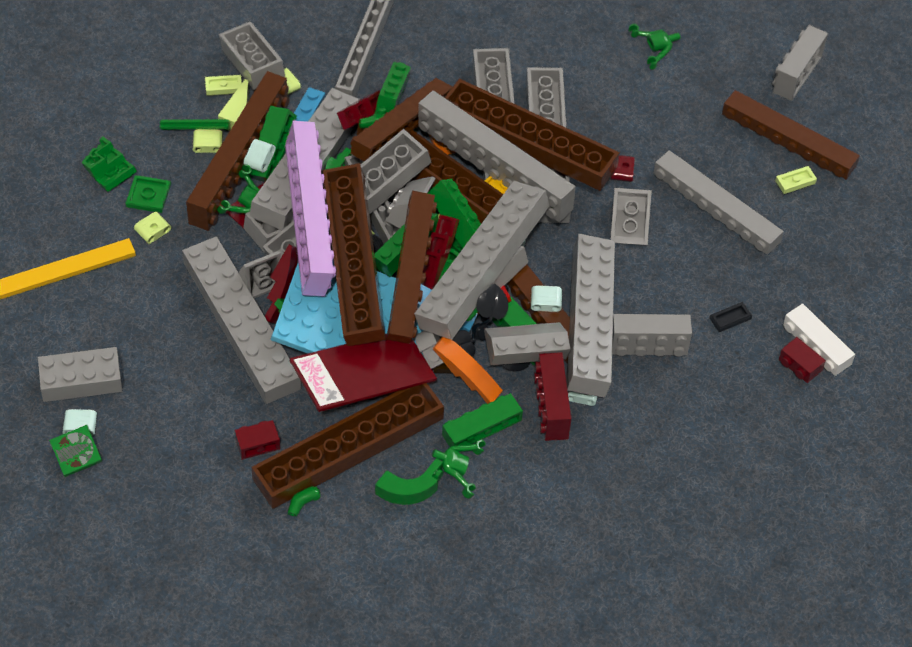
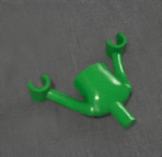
[628,24,681,70]
[217,164,260,214]
[432,440,486,499]

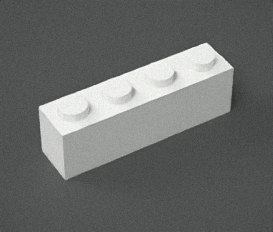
[783,303,855,376]

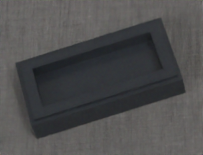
[709,302,752,332]

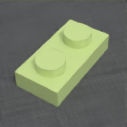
[205,75,242,95]
[775,166,817,194]

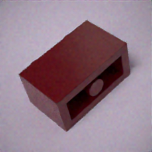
[779,337,826,383]
[235,420,280,460]

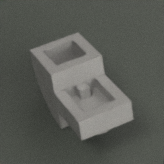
[415,331,444,369]

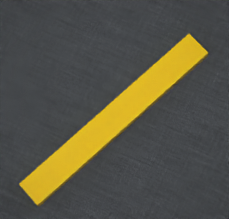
[0,238,136,299]

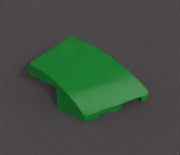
[82,137,137,192]

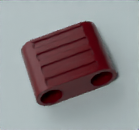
[611,155,635,182]

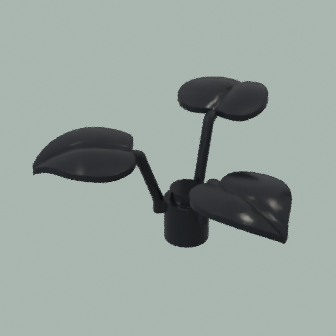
[452,283,530,371]

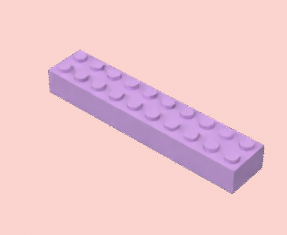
[285,121,336,296]

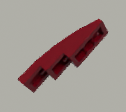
[337,90,380,130]
[422,214,459,290]
[264,244,298,324]

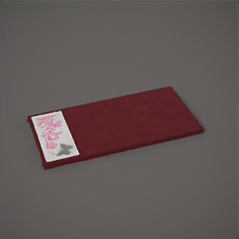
[289,334,437,412]

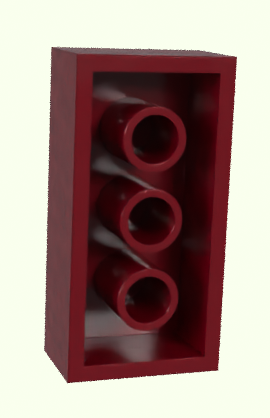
[534,352,571,441]

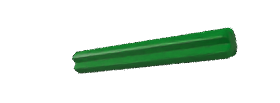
[160,119,230,130]

